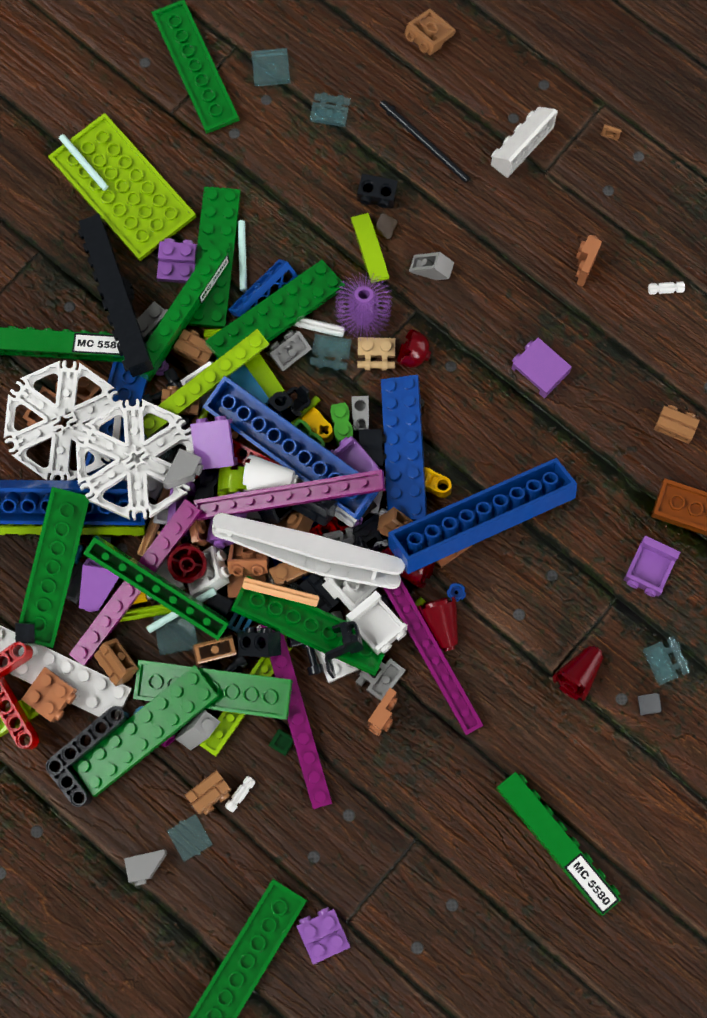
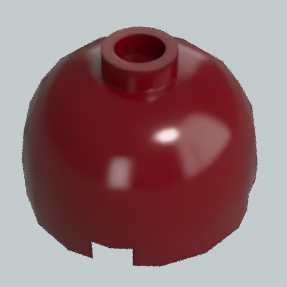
[397,329,431,368]
[167,543,207,583]

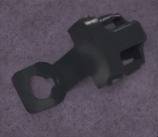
[268,385,311,421]
[325,621,364,678]

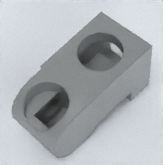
[352,396,369,432]

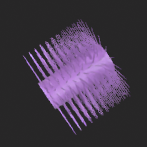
[335,272,392,340]

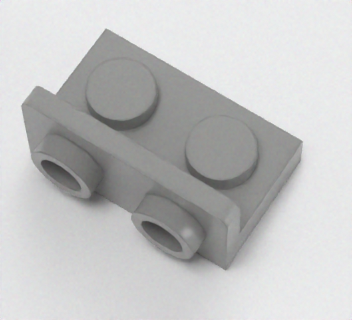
[137,301,168,343]
[266,330,312,371]

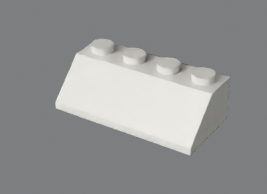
[491,107,558,178]

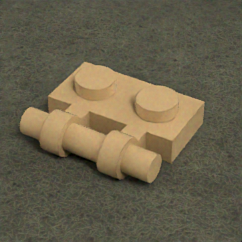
[357,337,395,371]

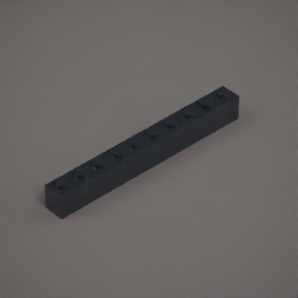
[78,214,154,377]

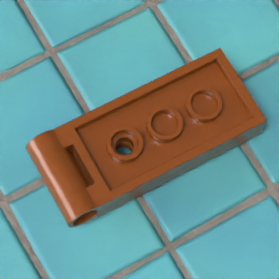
[651,478,707,536]

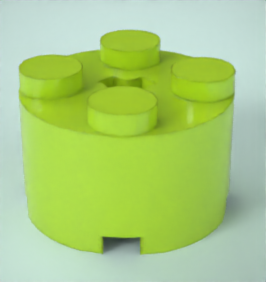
[217,466,247,496]

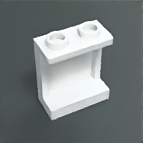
[346,591,407,655]

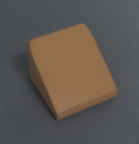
[601,124,622,141]

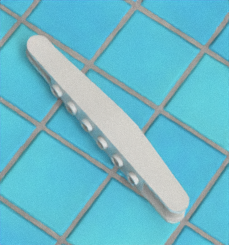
[212,513,405,589]

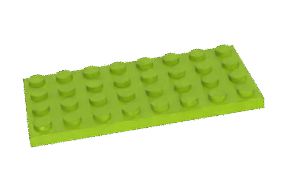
[48,113,197,261]

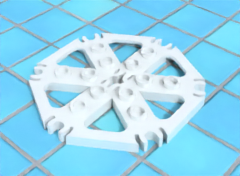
[4,360,124,480]
[76,399,195,520]

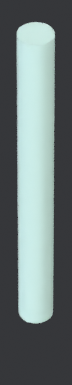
[59,134,109,191]
[238,220,247,292]
[146,588,217,633]

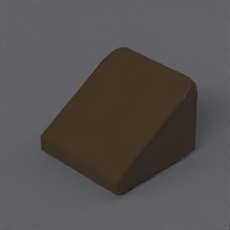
[375,213,398,241]

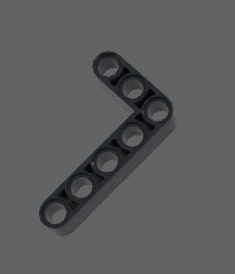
[45,706,129,807]

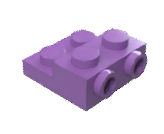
[157,238,197,283]
[297,907,350,964]

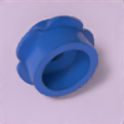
[447,583,466,602]

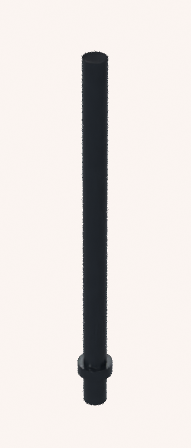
[380,100,470,183]

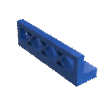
[228,259,298,318]

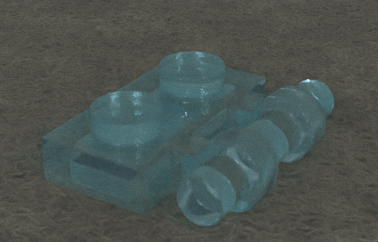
[310,92,351,127]
[310,334,352,371]
[643,636,690,686]

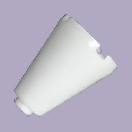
[243,455,298,492]

